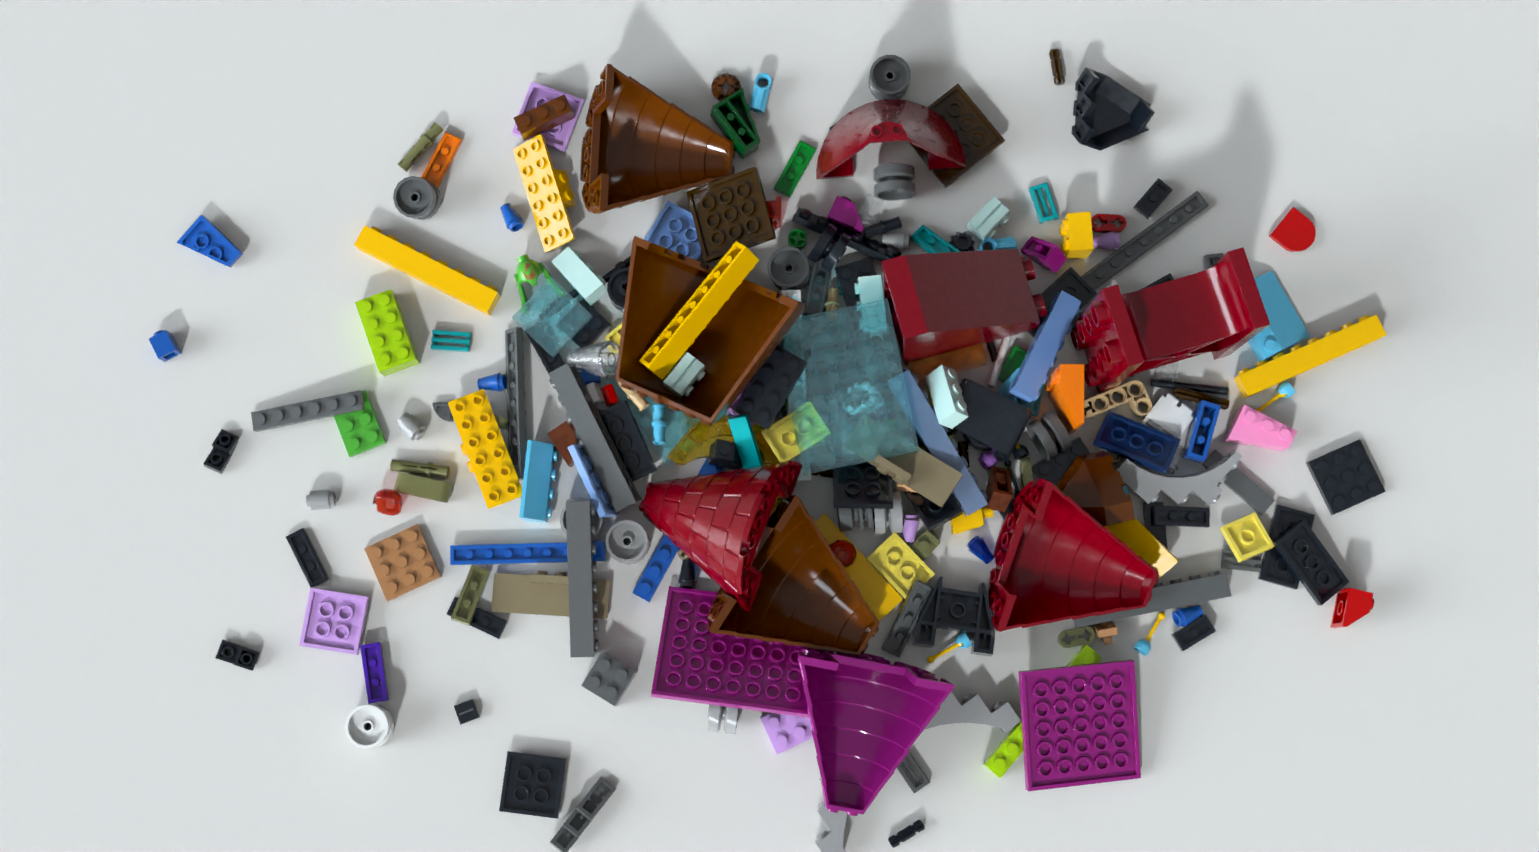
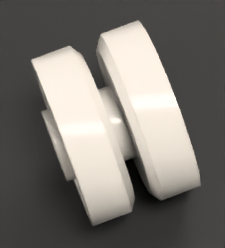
[345,704,394,749]

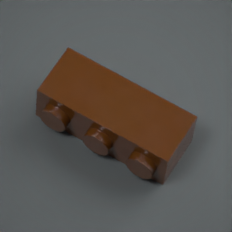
[513,94,575,141]

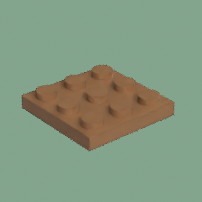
[364,524,442,602]

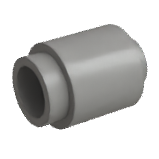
[397,412,426,441]
[306,489,336,510]

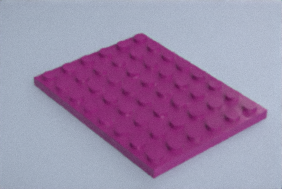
[651,586,809,718]

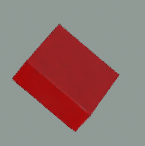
[600,384,618,407]

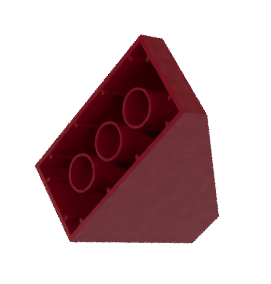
[882,249,1047,366]

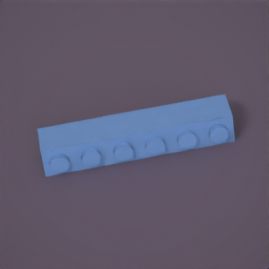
[1007,290,1082,404]

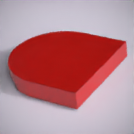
[1269,207,1316,252]

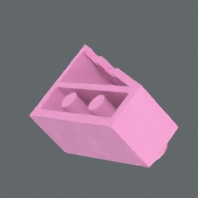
[1223,405,1297,451]

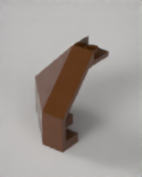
[1056,450,1135,526]

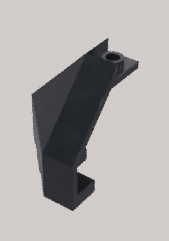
[1071,67,1155,151]

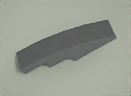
[550,777,617,852]

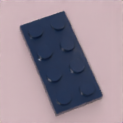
[1093,410,1181,475]

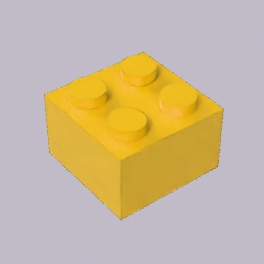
[1059,212,1094,260]

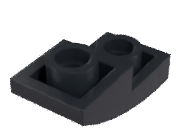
[203,429,239,474]
[215,639,260,671]

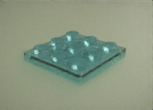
[512,276,593,358]

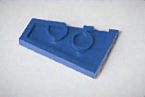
[177,215,243,267]

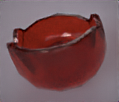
[373,488,403,516]
[829,539,857,568]

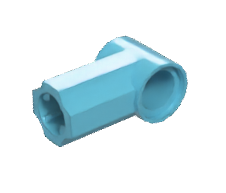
[749,73,771,113]
[977,237,1017,251]

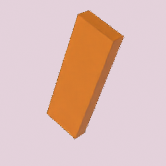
[421,131,463,188]

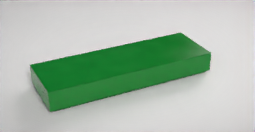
[774,140,817,198]

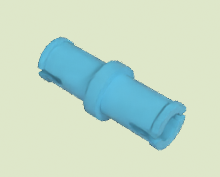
[651,404,667,445]

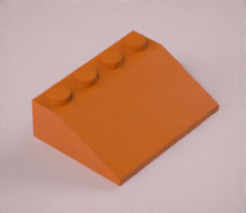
[1045,364,1084,435]

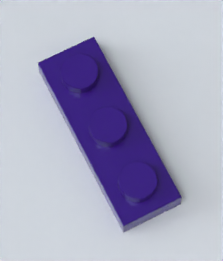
[360,642,389,704]

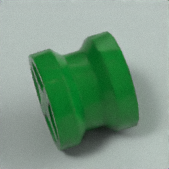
[788,229,807,250]

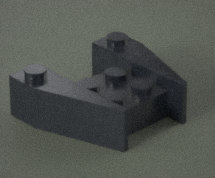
[913,577,995,656]

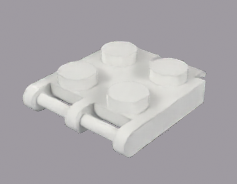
[1141,393,1194,438]

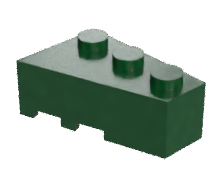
[710,88,760,159]

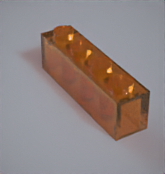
[907,343,988,383]

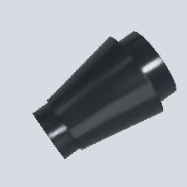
[678,559,697,589]

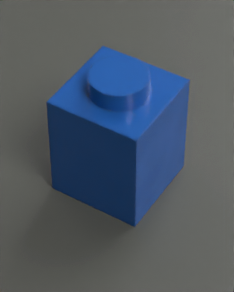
[149,330,181,362]

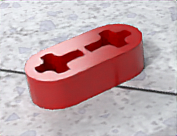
[1091,214,1127,233]

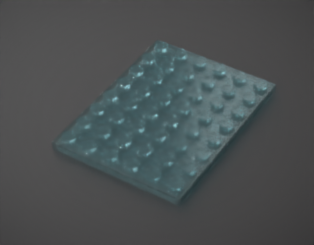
[778,299,919,475]

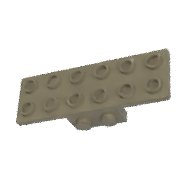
[844,415,962,507]
[491,571,610,619]

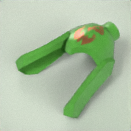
[514,254,566,314]

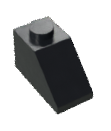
[708,439,743,470]

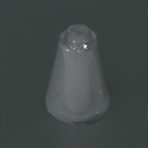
[567,340,619,379]

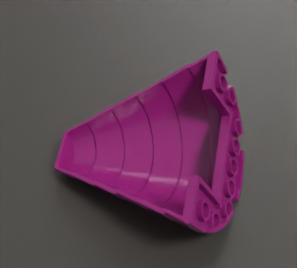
[797,647,955,816]

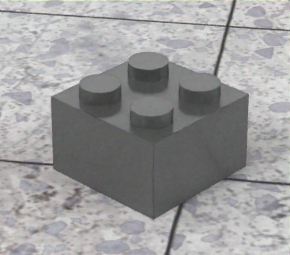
[581,652,637,706]

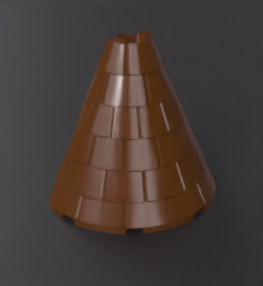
[580,64,735,214]
[707,495,879,656]

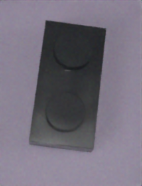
[1133,178,1173,219]
[1171,614,1216,651]

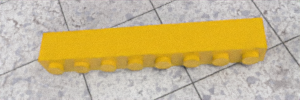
[354,226,501,316]
[639,241,759,380]
[1234,314,1387,399]

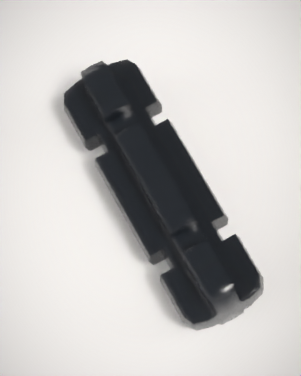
[888,820,925,848]

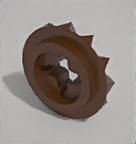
[711,73,741,101]

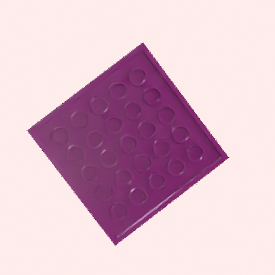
[1019,659,1141,791]

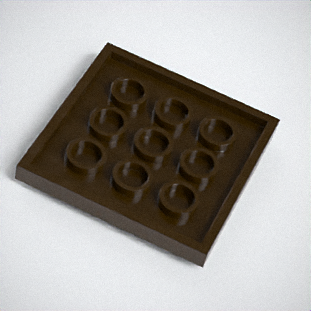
[907,83,1005,188]
[686,166,776,263]

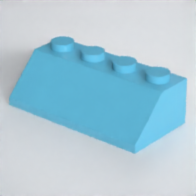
[519,440,558,523]

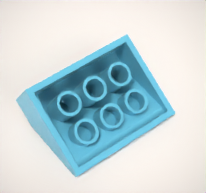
[1248,271,1310,362]

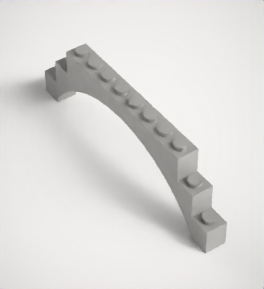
[815,692,1021,852]

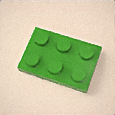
[334,390,386,457]

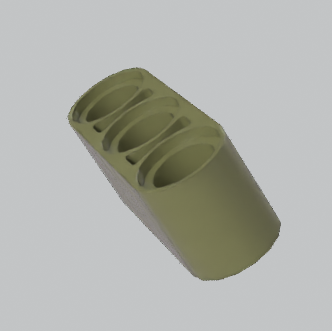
[394,472,452,503]

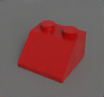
[1330,588,1374,629]

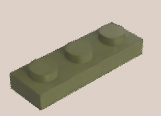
[451,565,490,626]

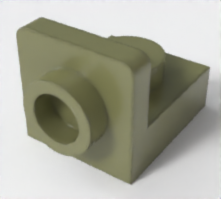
[910,529,941,561]

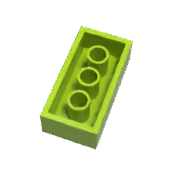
[355,289,420,376]

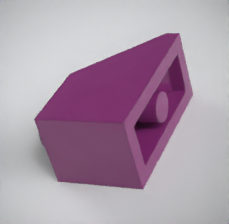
[827,196,864,234]
[1020,236,1067,273]

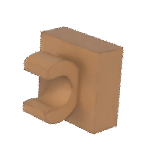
[1093,621,1118,645]

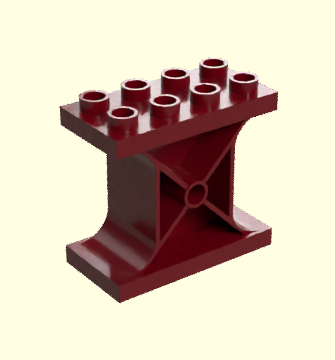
[1070,247,1270,394]

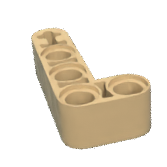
[1084,380,1152,421]

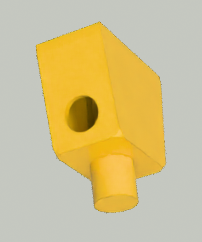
[950,506,994,535]

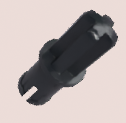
[864,216,902,238]

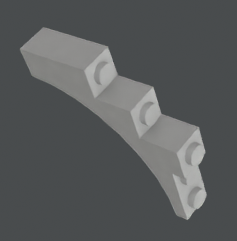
[1114,450,1242,505]

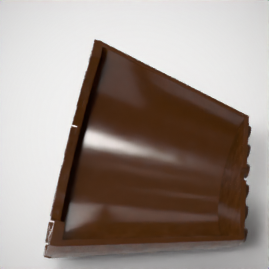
[615,236,807,426]

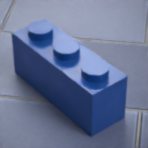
[1182,400,1221,463]

